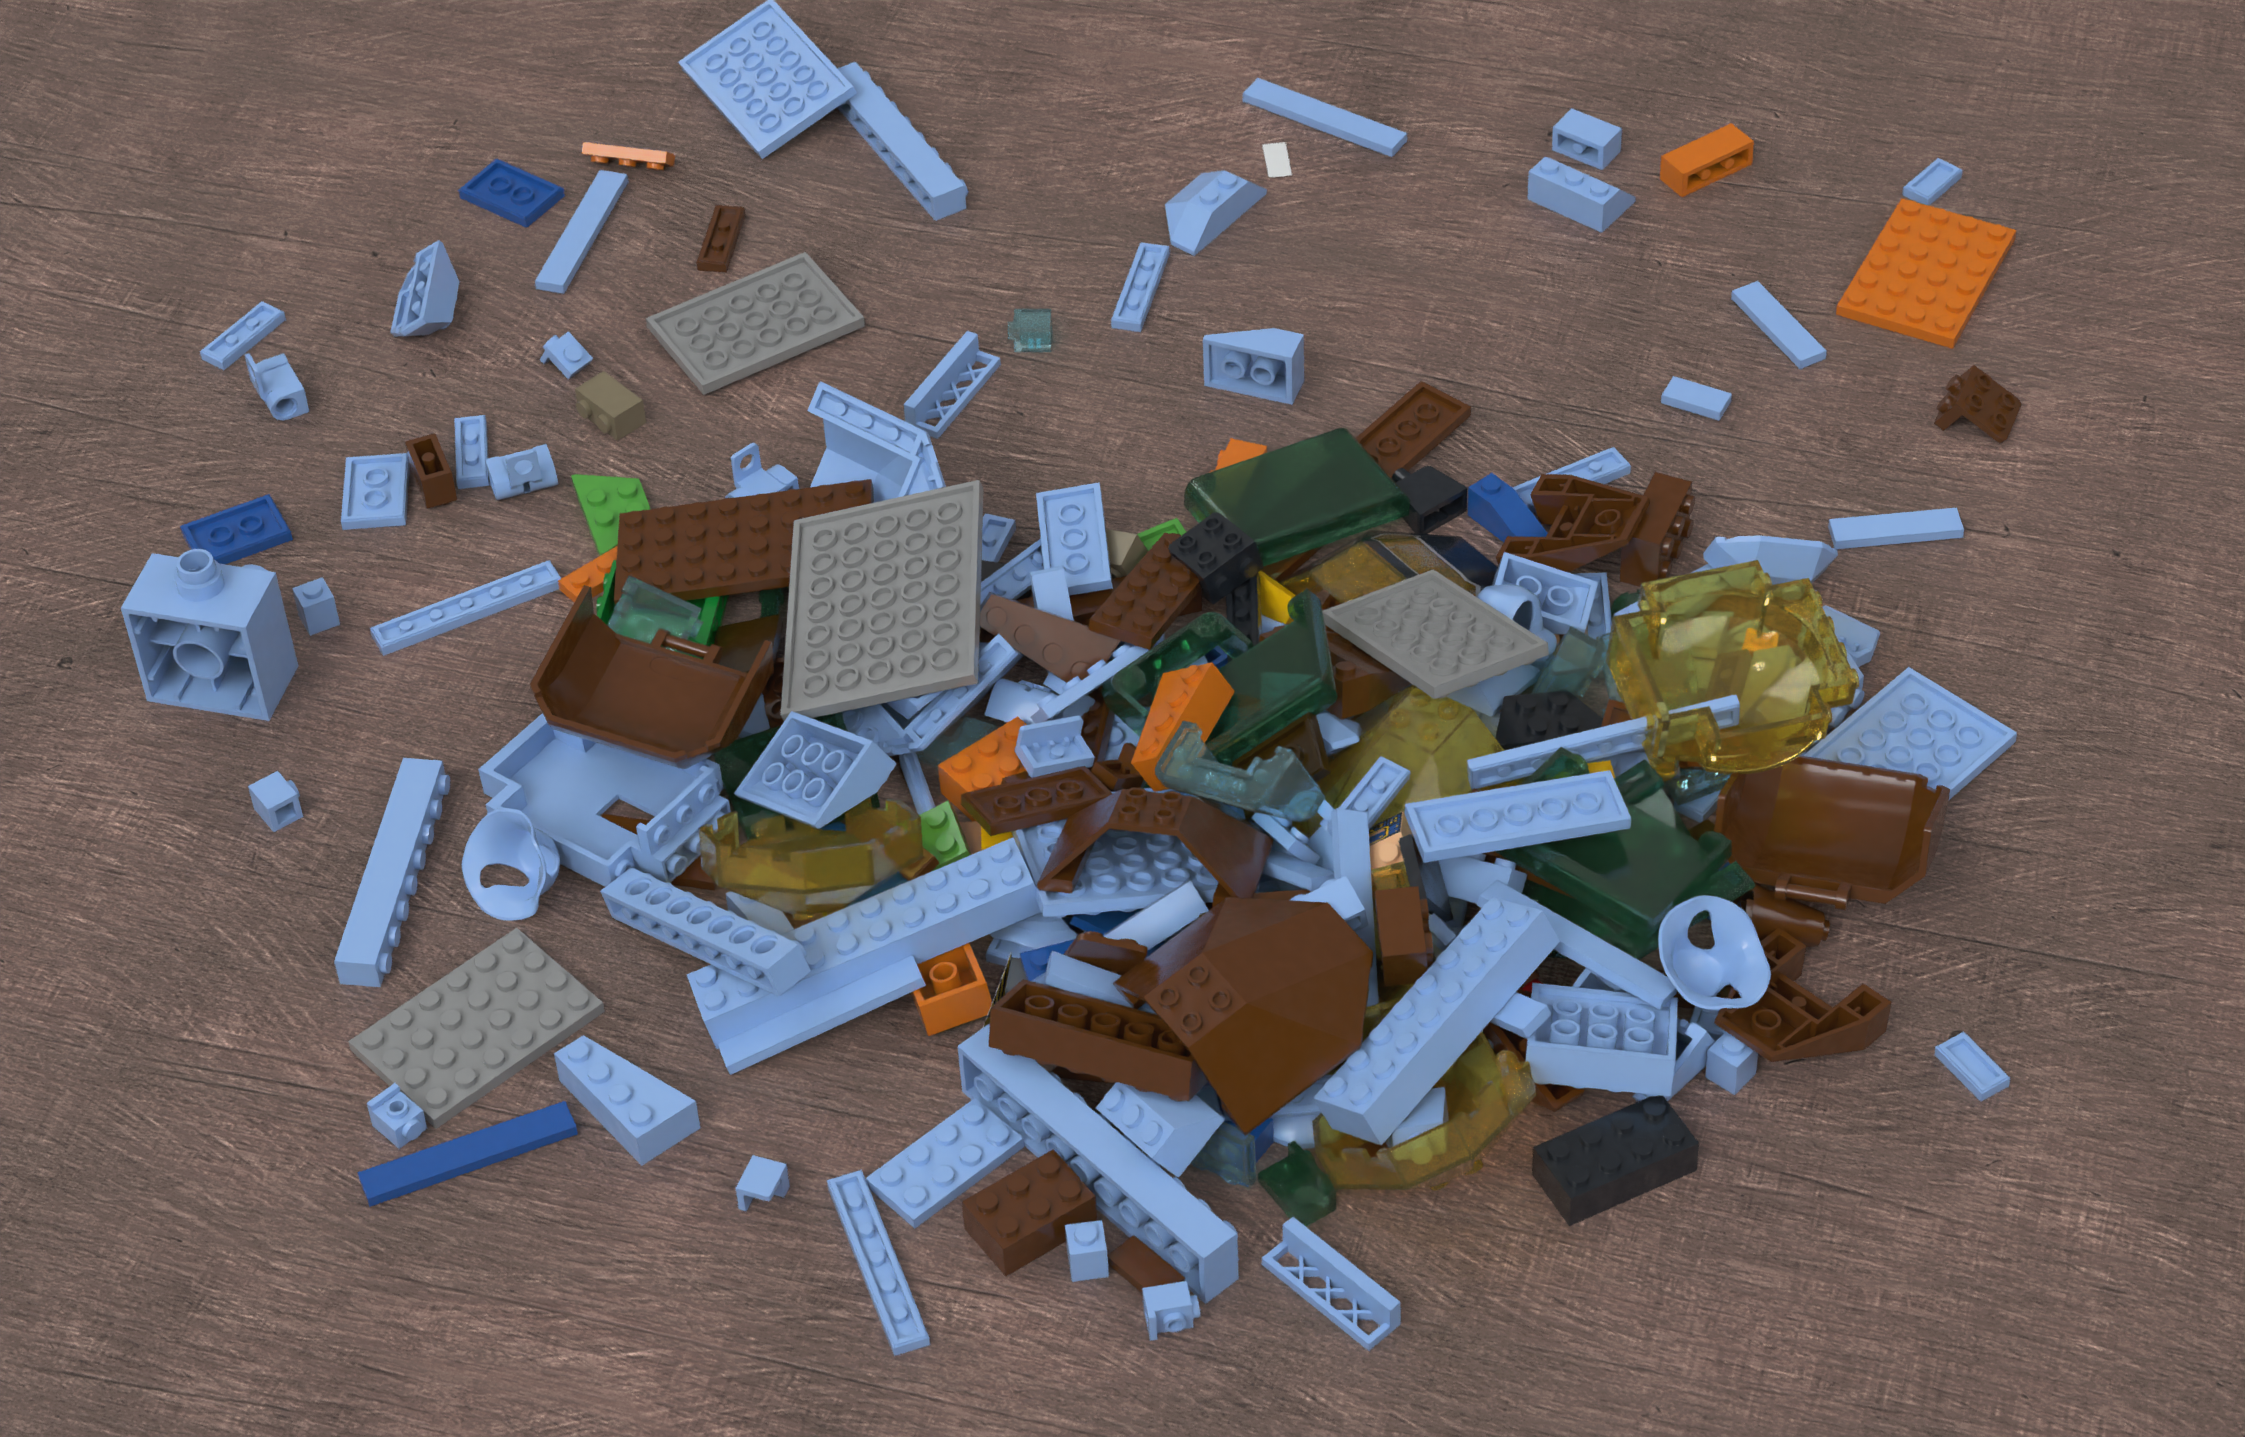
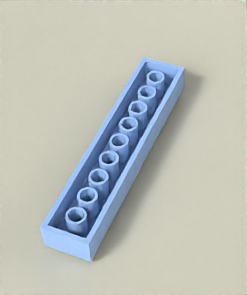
[687,838,1041,1049]
[957,1023,1239,1304]

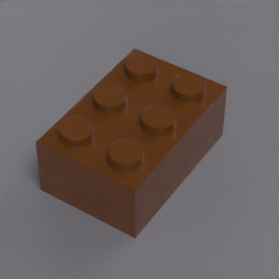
[1620,472,1695,591]
[962,1149,1097,1277]

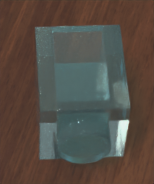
[1008,309,1053,352]

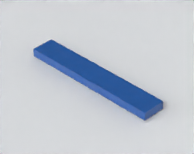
[358,1101,578,1207]

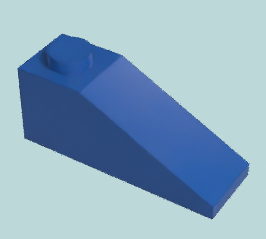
[1468,473,1548,542]

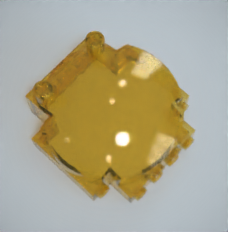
[1606,560,1859,781]

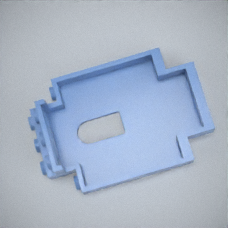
[478,713,733,887]

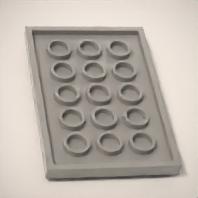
[646,252,865,395]
[1322,569,1549,699]
[348,928,605,1129]

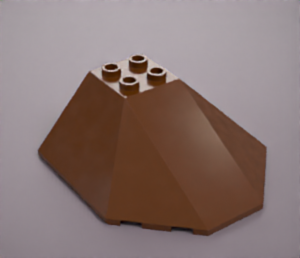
[1037,788,1274,907]
[1113,897,1374,1136]

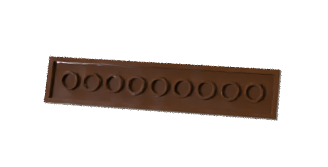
[1245,381,1471,584]

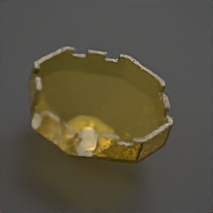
[699,797,923,920]
[1312,1030,1537,1191]

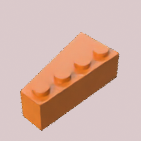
[1131,662,1235,792]

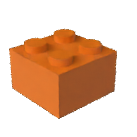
[911,943,992,1037]

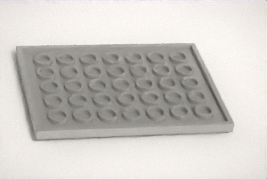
[781,480,984,721]

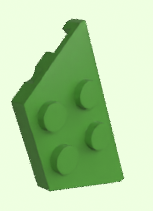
[571,474,651,556]

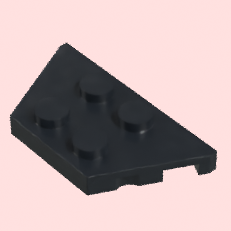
[1492,690,1603,753]

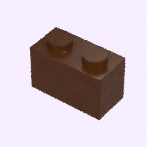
[405,433,457,509]

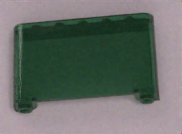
[1184,428,1410,566]
[1151,589,1337,792]
[1495,747,1732,938]

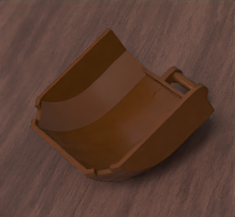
[530,585,774,769]
[1713,753,1950,911]

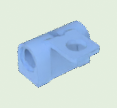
[245,353,309,420]
[725,443,799,499]
[485,444,558,501]
[985,678,1060,725]

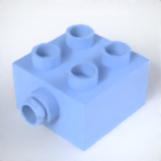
[121,549,298,721]

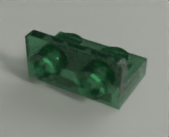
[1258,1140,1338,1227]

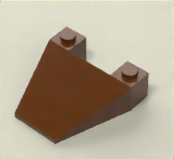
[1496,474,1650,573]
[1259,626,1411,720]
[1714,927,1892,1062]

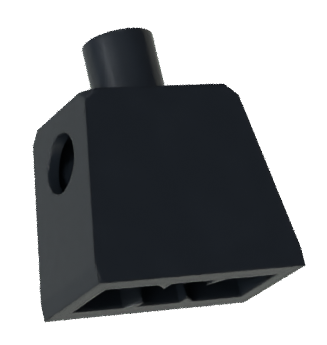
[1391,466,1467,534]

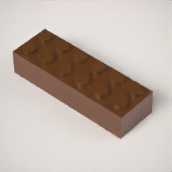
[989,979,1209,1102]

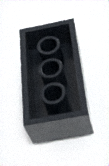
[1532,1095,1699,1226]

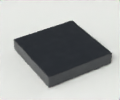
[1399,834,1454,922]

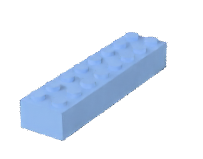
[1313,897,1560,1145]

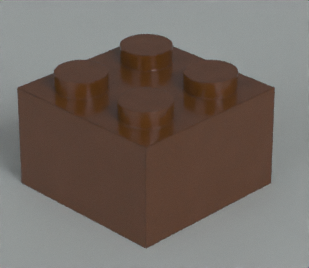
[1375,886,1434,987]

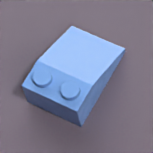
[1203,328,1304,405]
[1492,552,1598,634]

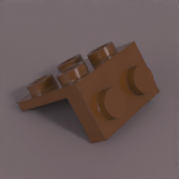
[1934,365,2021,443]
[1059,931,1148,990]

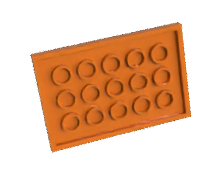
[1836,198,2016,349]

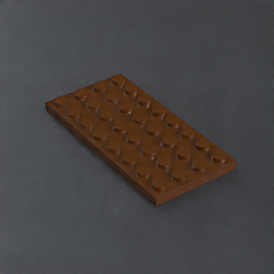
[614,479,874,610]

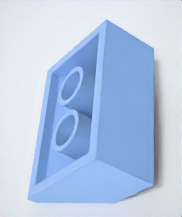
[1528,156,1636,233]
[1447,664,1536,717]
[1096,1082,1225,1178]

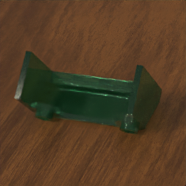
[1101,612,1262,737]

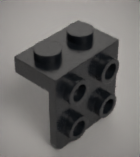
[1168,512,1264,605]

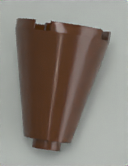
[1732,880,1830,947]

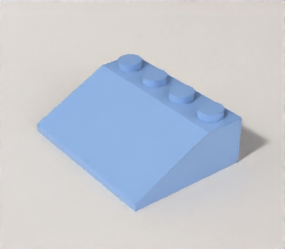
[734,711,897,829]
[1523,983,1678,1097]

